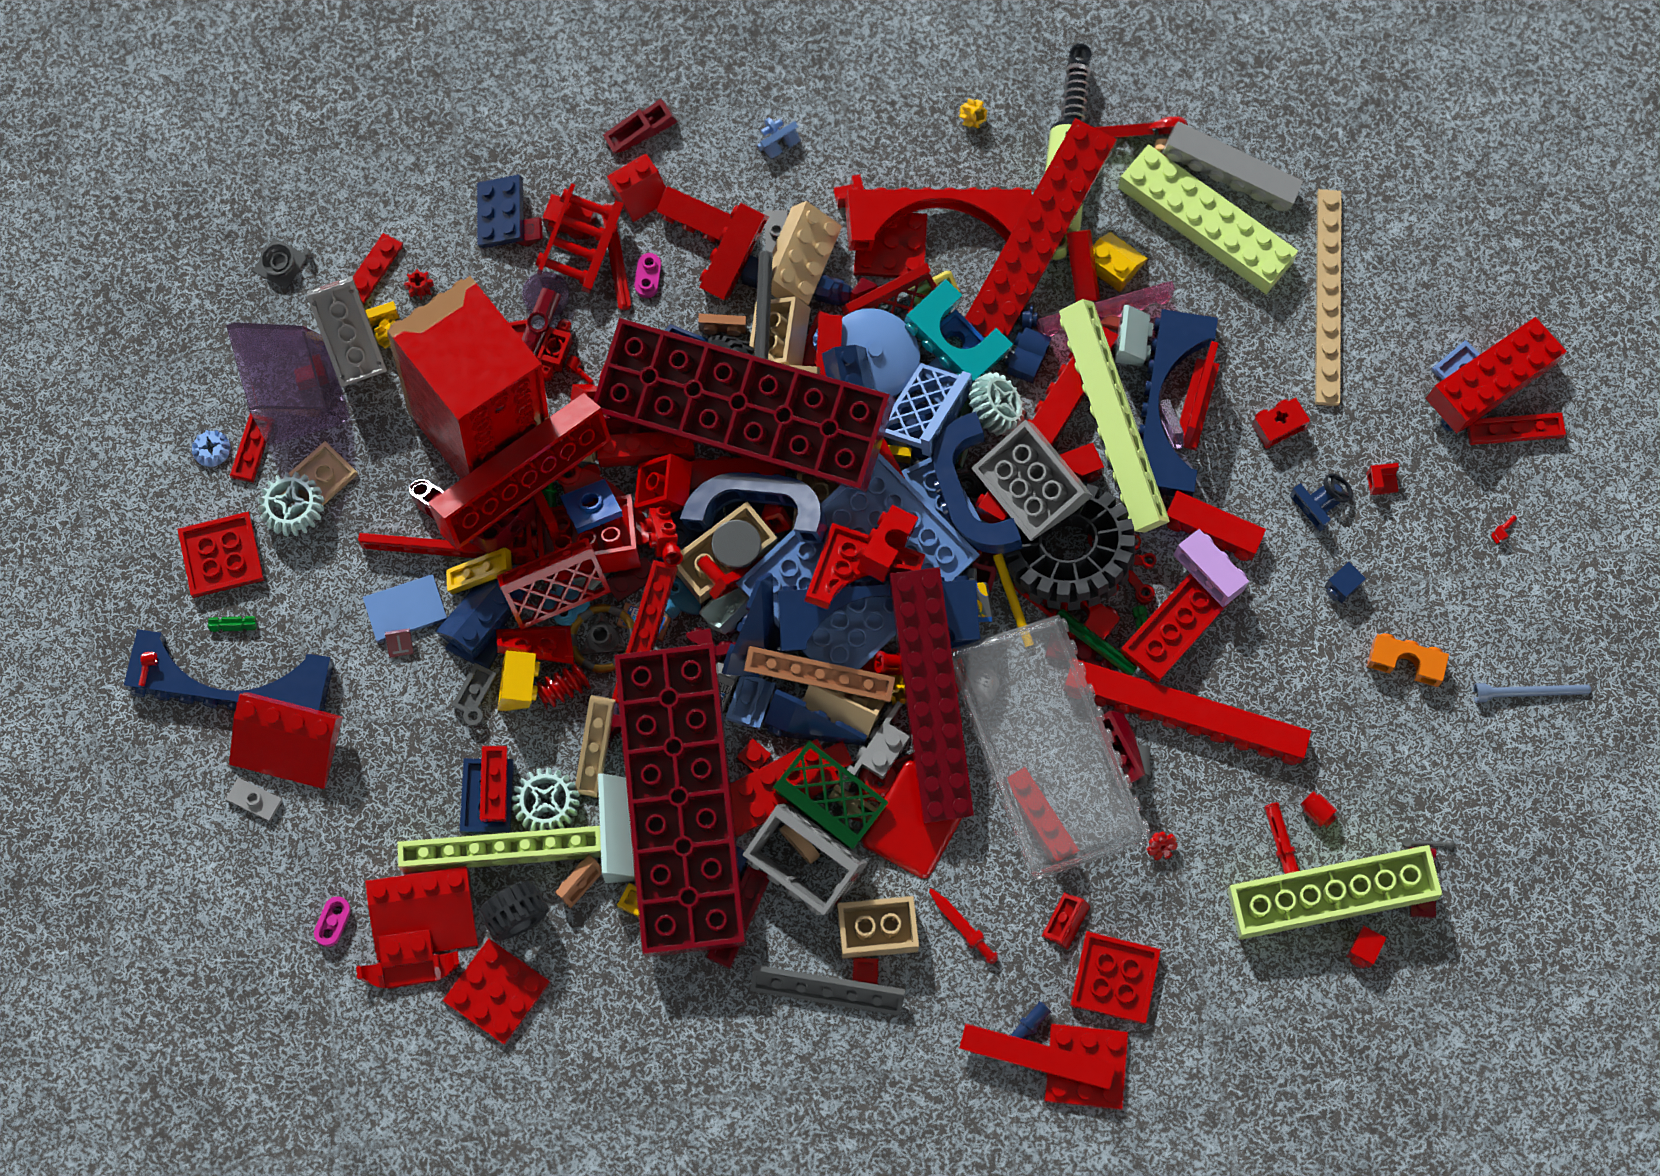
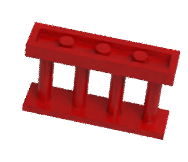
[535,183,624,294]

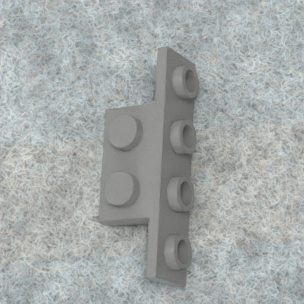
[843,701,910,790]

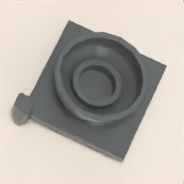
[252,238,312,289]

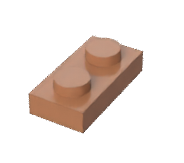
[698,314,746,336]
[555,855,602,908]

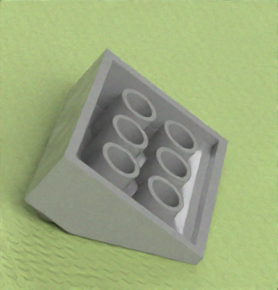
[972,420,1093,541]

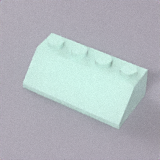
[598,774,635,883]

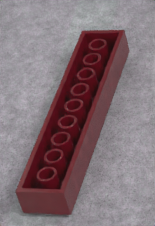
[888,567,974,823]

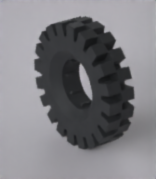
[1003,484,1135,610]

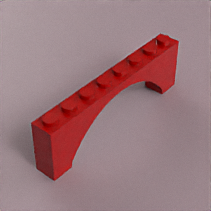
[845,187,1032,251]

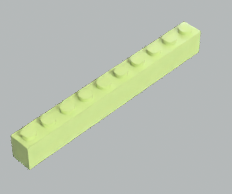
[1059,299,1170,533]

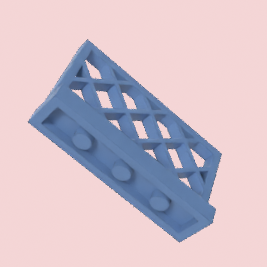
[884,363,972,457]

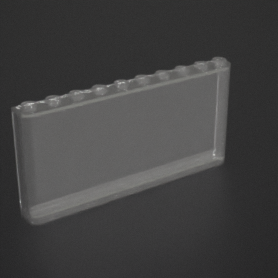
[951,615,1150,881]

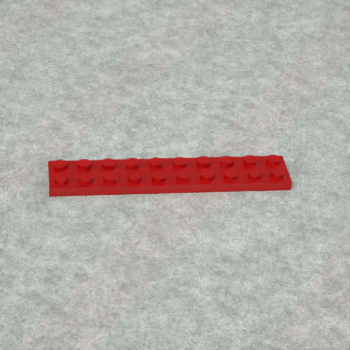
[965,118,1117,339]

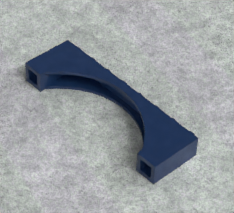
[1138,309,1218,497]
[777,576,980,652]
[124,629,334,712]

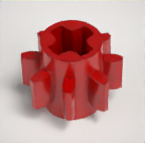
[404,269,434,300]

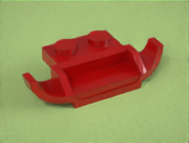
[356,930,459,989]

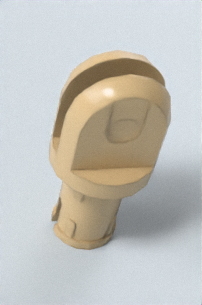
[828,784,877,822]

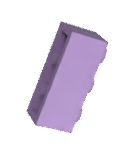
[1173,529,1249,607]

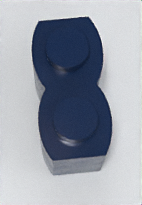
[1005,328,1052,384]

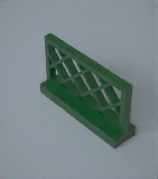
[772,741,889,850]

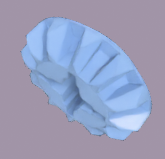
[192,430,231,467]

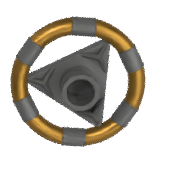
[570,604,635,673]

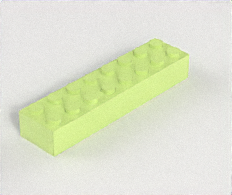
[1118,144,1298,294]
[1227,845,1442,940]

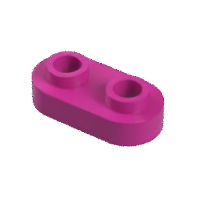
[635,253,661,298]
[314,896,351,947]

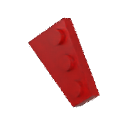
[496,625,574,664]

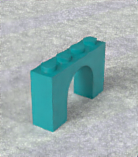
[904,279,1013,383]

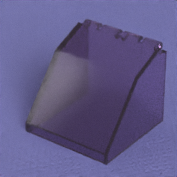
[226,322,350,446]

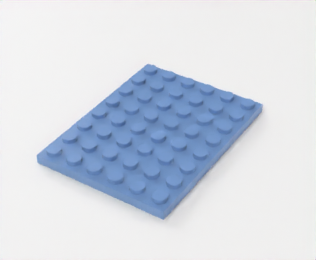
[736,453,980,670]

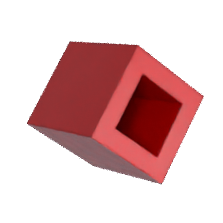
[1347,926,1386,969]

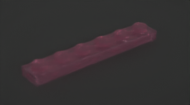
[1036,281,1175,336]

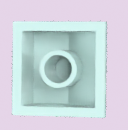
[1115,305,1153,366]

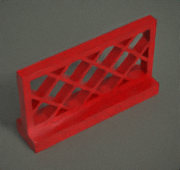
[842,263,951,319]
[1173,341,1220,451]
[497,538,611,630]

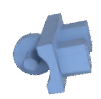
[757,118,801,159]

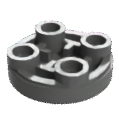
[712,520,761,569]

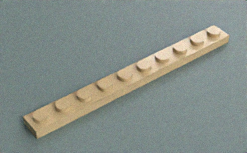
[1315,189,1341,406]

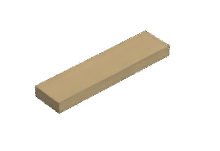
[574,695,616,798]

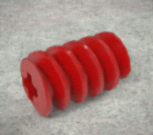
[536,663,591,711]

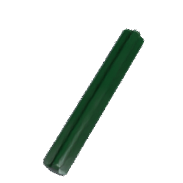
[1054,609,1137,676]

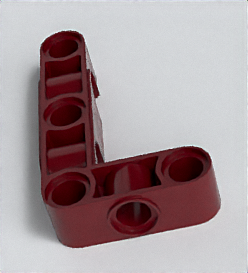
[409,479,538,554]

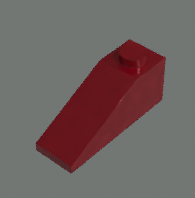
[1091,711,1145,788]

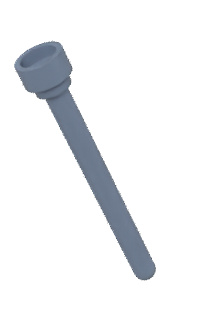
[1473,683,1592,703]

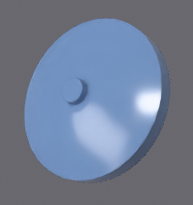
[841,309,920,397]

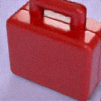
[847,761,962,879]

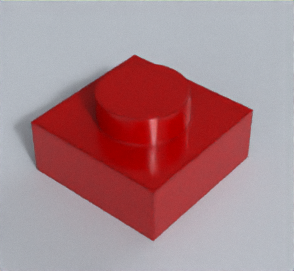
[736,739,772,772]

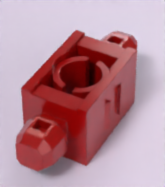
[537,319,573,382]

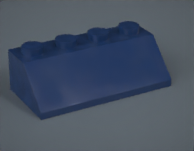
[822,345,884,439]
[436,563,536,660]

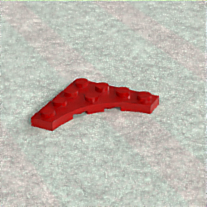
[804,523,925,609]

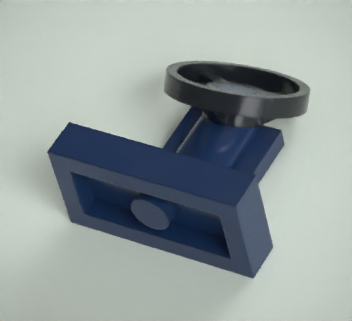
[1290,473,1353,532]

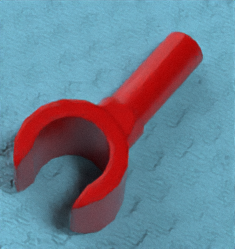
[566,355,594,384]
[1491,515,1517,544]
[138,652,158,686]

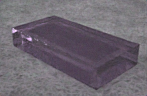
[1160,399,1184,450]

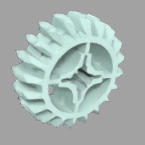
[968,372,1026,436]
[258,472,324,537]
[512,767,580,831]

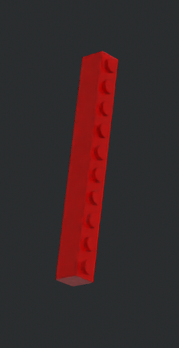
[975,326,1119,524]
[1063,658,1312,765]

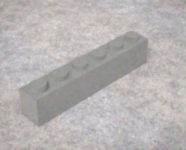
[1162,121,1303,211]

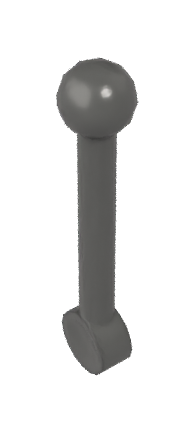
[1402,837,1455,850]

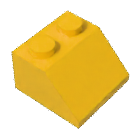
[1093,232,1148,292]
[498,650,540,711]

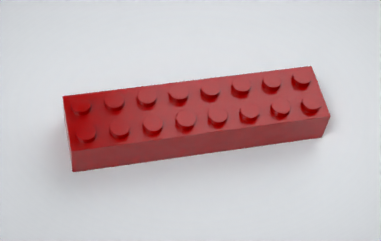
[428,393,611,550]

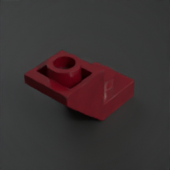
[686,627,736,662]

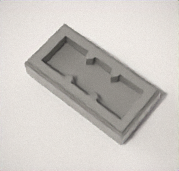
[764,210,788,252]
[226,778,283,822]

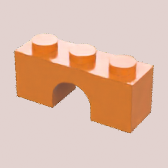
[1367,633,1449,687]

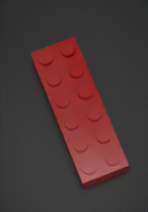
[1425,317,1567,434]

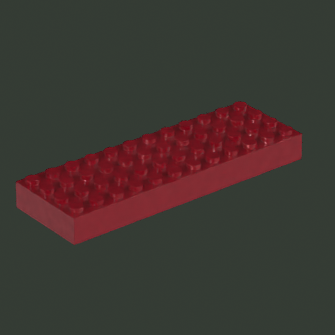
[593,318,895,493]
[614,643,747,958]

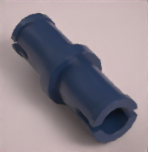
[1010,1001,1052,1040]

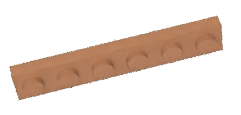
[744,646,895,702]

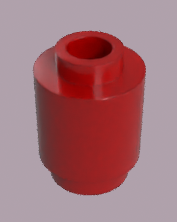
[1300,791,1337,828]

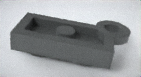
[451,663,498,727]

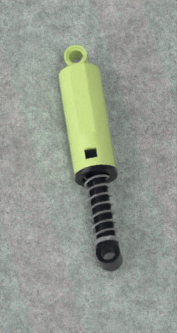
[1045,43,1092,260]

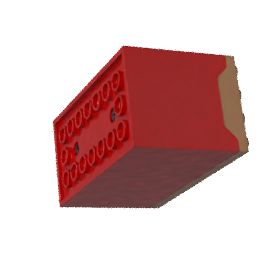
[387,276,549,479]

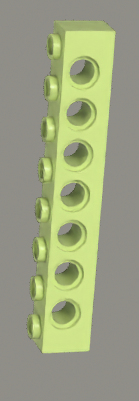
[398,826,601,873]

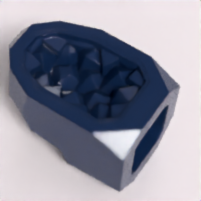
[815,274,853,306]

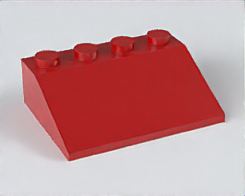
[536,494,641,583]
[229,692,343,789]
[365,866,478,961]

